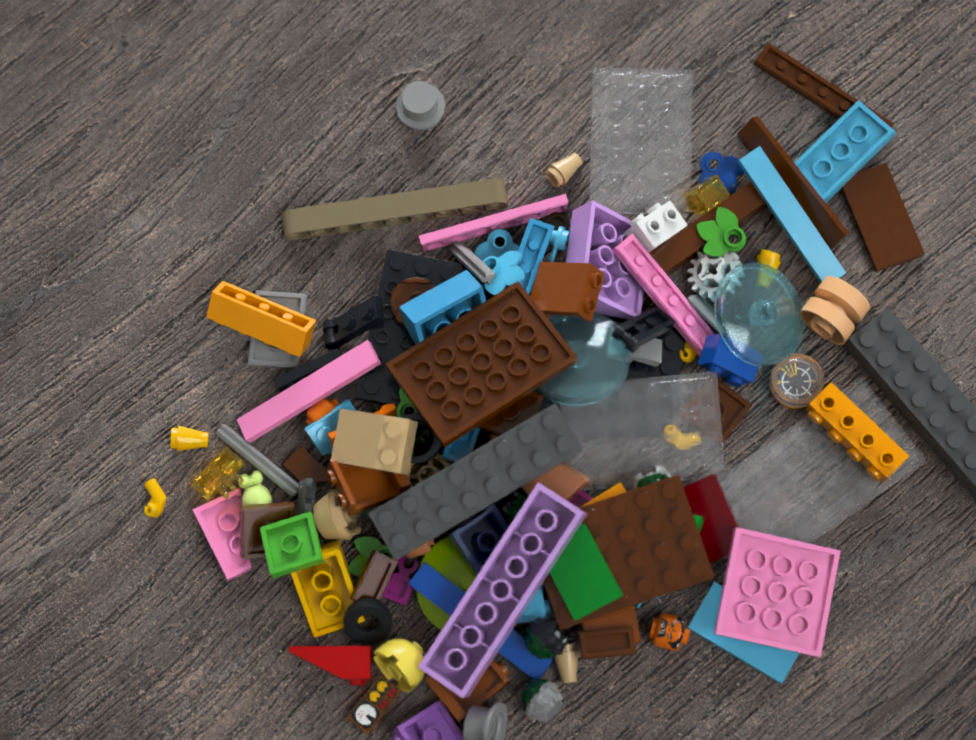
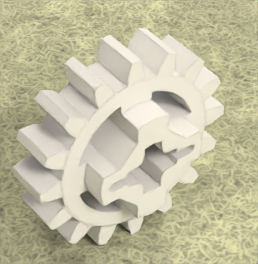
[687,251,744,301]

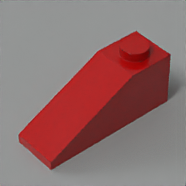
[289,646,372,686]

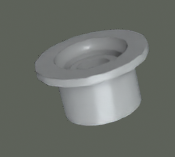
[396,81,445,130]
[463,702,508,740]

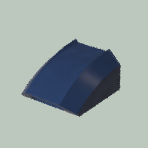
[446,504,509,575]

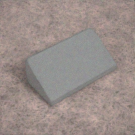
[687,293,733,336]

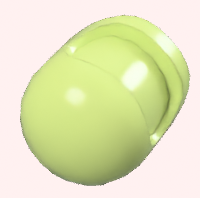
[239,470,272,506]

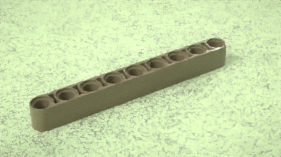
[281,178,508,240]

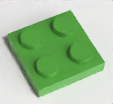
[260,511,325,579]

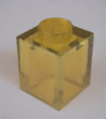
[684,174,730,216]

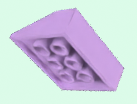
[566,200,644,320]

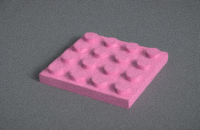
[714,527,840,657]

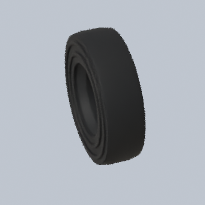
[343,598,392,644]

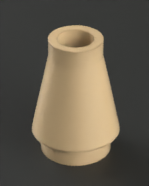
[545,153,583,187]
[554,643,579,683]

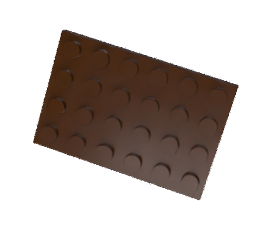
[386,281,578,448]
[544,474,715,630]

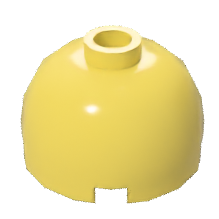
[373,638,425,693]

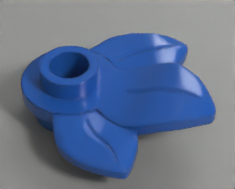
[698,152,745,196]

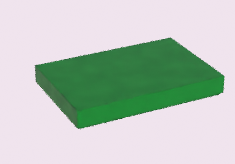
[549,523,624,621]

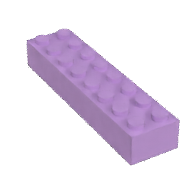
[418,482,587,698]

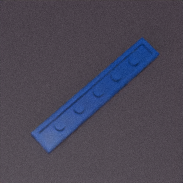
[408,561,553,681]

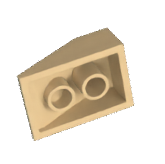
[331,409,418,475]

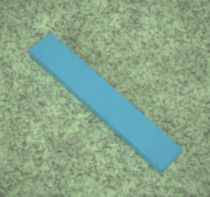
[737,146,846,284]

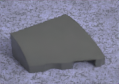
[296,478,317,516]

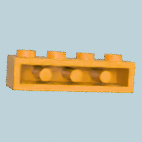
[206,281,316,357]
[806,382,909,483]

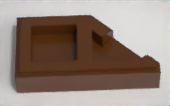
[283,446,329,483]

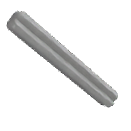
[449,241,495,285]
[216,424,299,497]

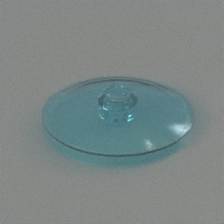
[714,263,804,367]
[536,312,630,406]

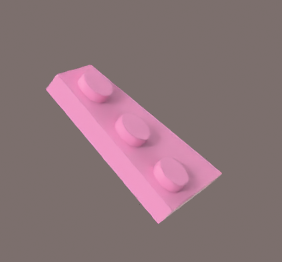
[193,487,252,582]

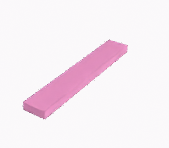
[419,194,568,252]
[612,233,715,357]
[237,340,381,443]

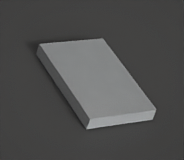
[248,290,308,370]

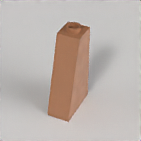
[489,433,592,501]

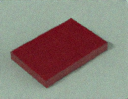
[683,474,740,563]

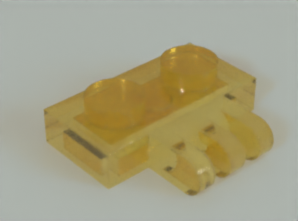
[190,446,245,502]

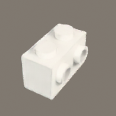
[624,201,688,253]

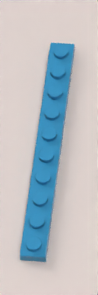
[442,218,555,463]

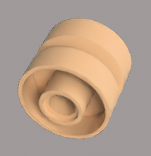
[799,276,870,345]

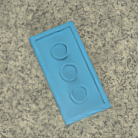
[794,100,896,203]
[687,582,799,684]

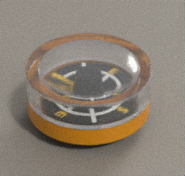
[769,354,824,409]

